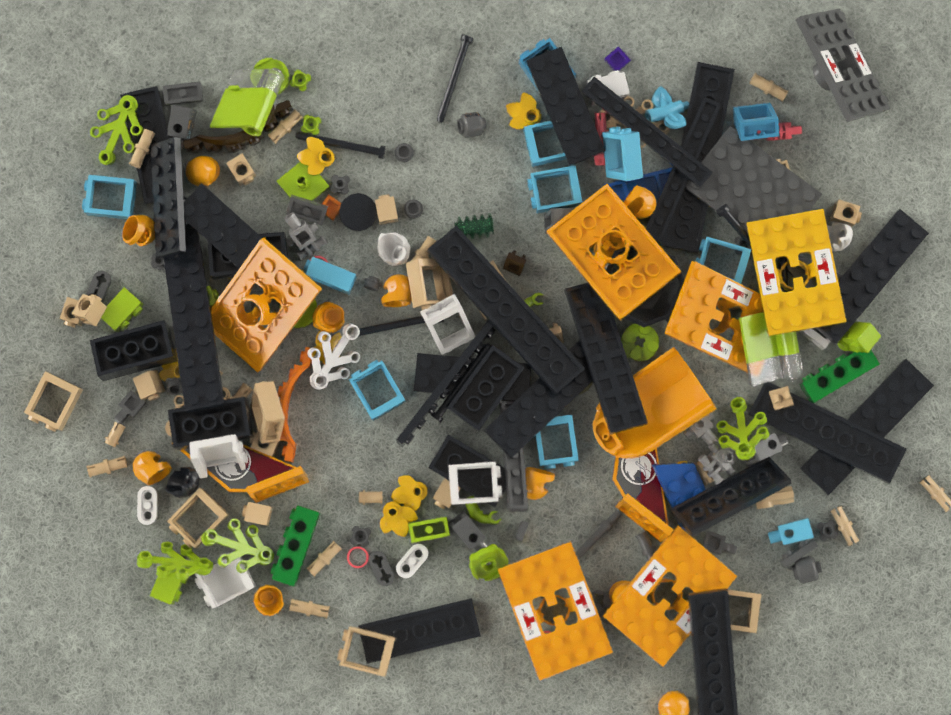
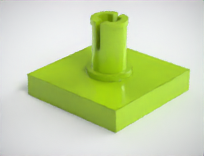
[277,162,330,201]

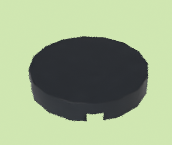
[339,193,377,231]

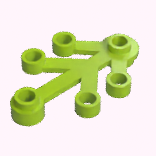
[90,95,143,165]
[716,397,769,460]
[201,518,274,573]
[137,541,214,580]

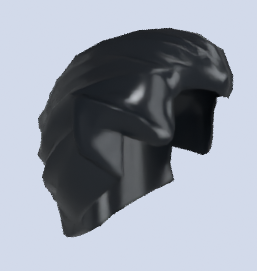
[165,466,200,498]

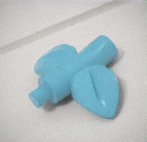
[645,86,689,129]

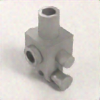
[284,212,328,260]
[683,412,718,445]
[698,439,739,485]

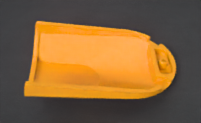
[593,347,716,459]

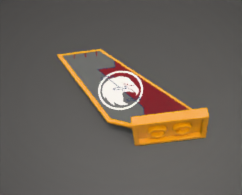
[171,443,309,503]
[612,448,673,543]

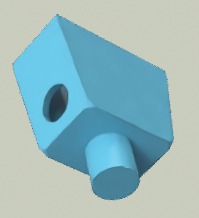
[768,518,814,545]

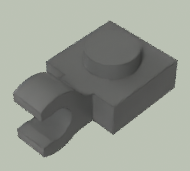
[114,390,146,425]
[702,530,737,555]

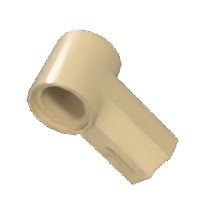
[756,486,794,509]

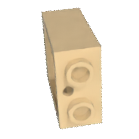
[406,258,453,310]
[24,371,83,432]
[250,381,285,444]
[167,488,230,548]
[727,589,761,633]
[337,626,396,677]

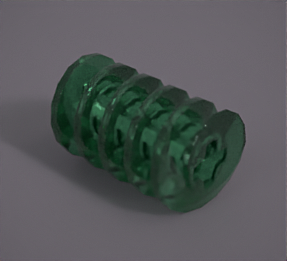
[454,213,494,239]

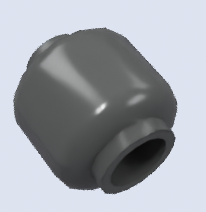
[457,112,486,138]
[792,556,822,583]

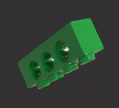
[799,350,880,403]
[270,505,321,587]

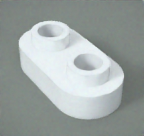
[137,486,158,525]
[396,544,428,578]

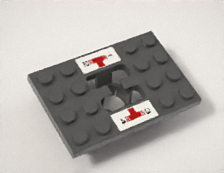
[796,8,890,122]

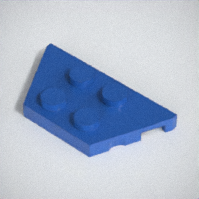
[605,167,673,204]
[652,462,706,531]

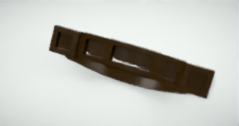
[183,100,293,153]

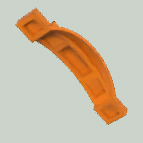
[278,347,313,463]

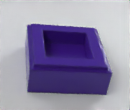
[604,46,631,71]

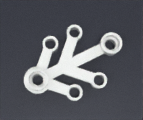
[307,323,360,390]

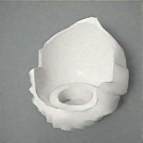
[827,222,853,252]
[377,232,410,266]

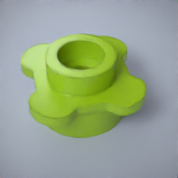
[289,70,311,92]
[301,115,322,135]

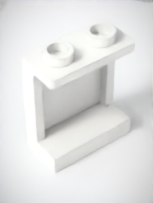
[190,434,248,478]
[195,557,256,608]

